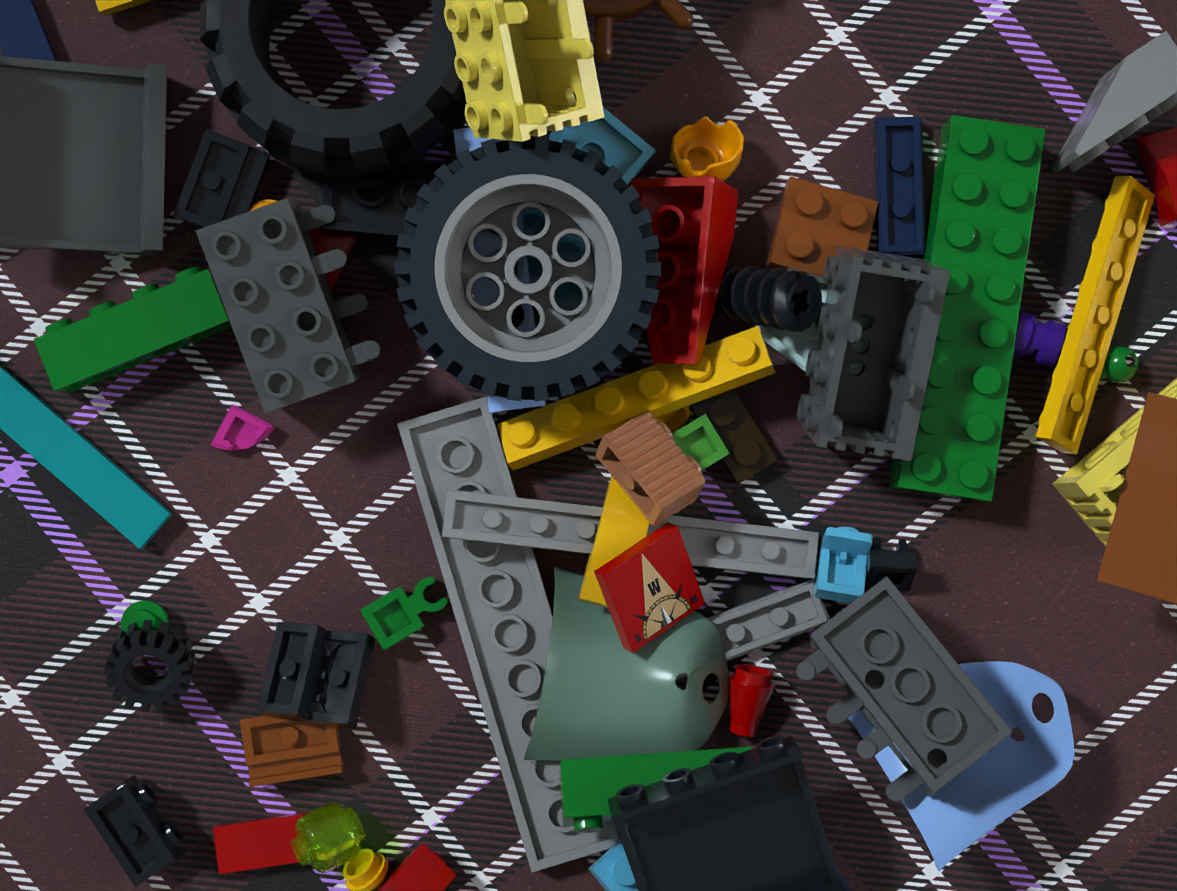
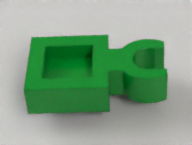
[359,577,448,650]

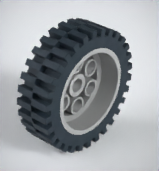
[395,135,661,401]

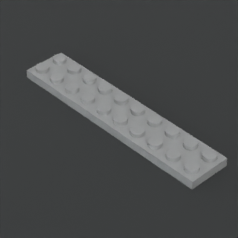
[397,397,620,872]

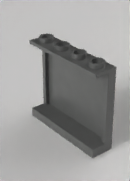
[0,56,167,256]

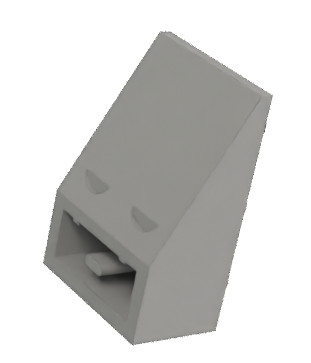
[1051,31,1177,174]

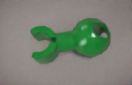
[1100,346,1139,383]

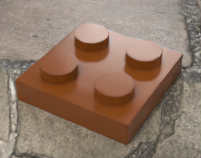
[766,176,878,285]

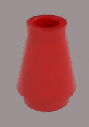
[729,664,776,737]

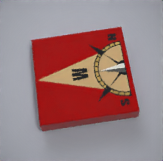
[594,522,705,653]

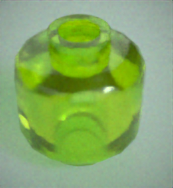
[291,802,365,873]

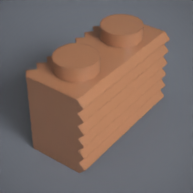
[595,411,706,527]

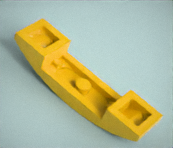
[578,475,649,608]

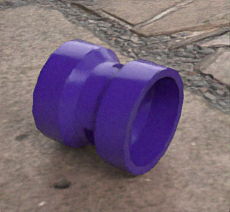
[1013,310,1066,368]

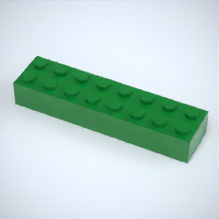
[889,115,1046,502]

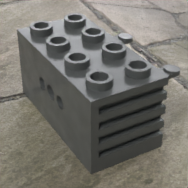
[195,198,381,413]
[797,245,950,461]
[796,576,1013,802]

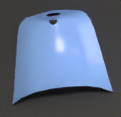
[849,661,1075,872]

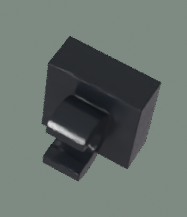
[864,537,917,592]

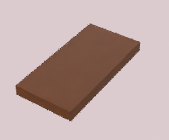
[1097,392,1177,604]

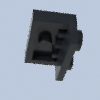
[84,775,186,887]

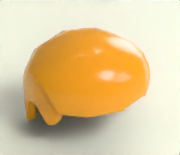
[670,116,744,181]

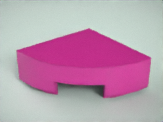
[211,404,276,451]

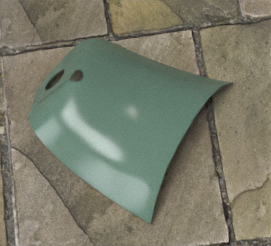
[524,566,730,761]

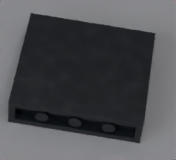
[607,736,846,891]

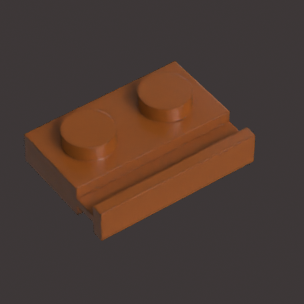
[240,715,345,787]

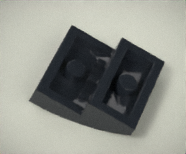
[256,622,376,729]

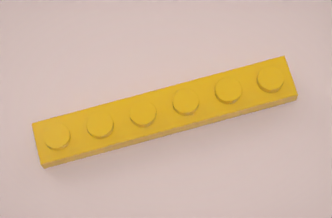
[1035,176,1155,454]
[497,326,776,471]

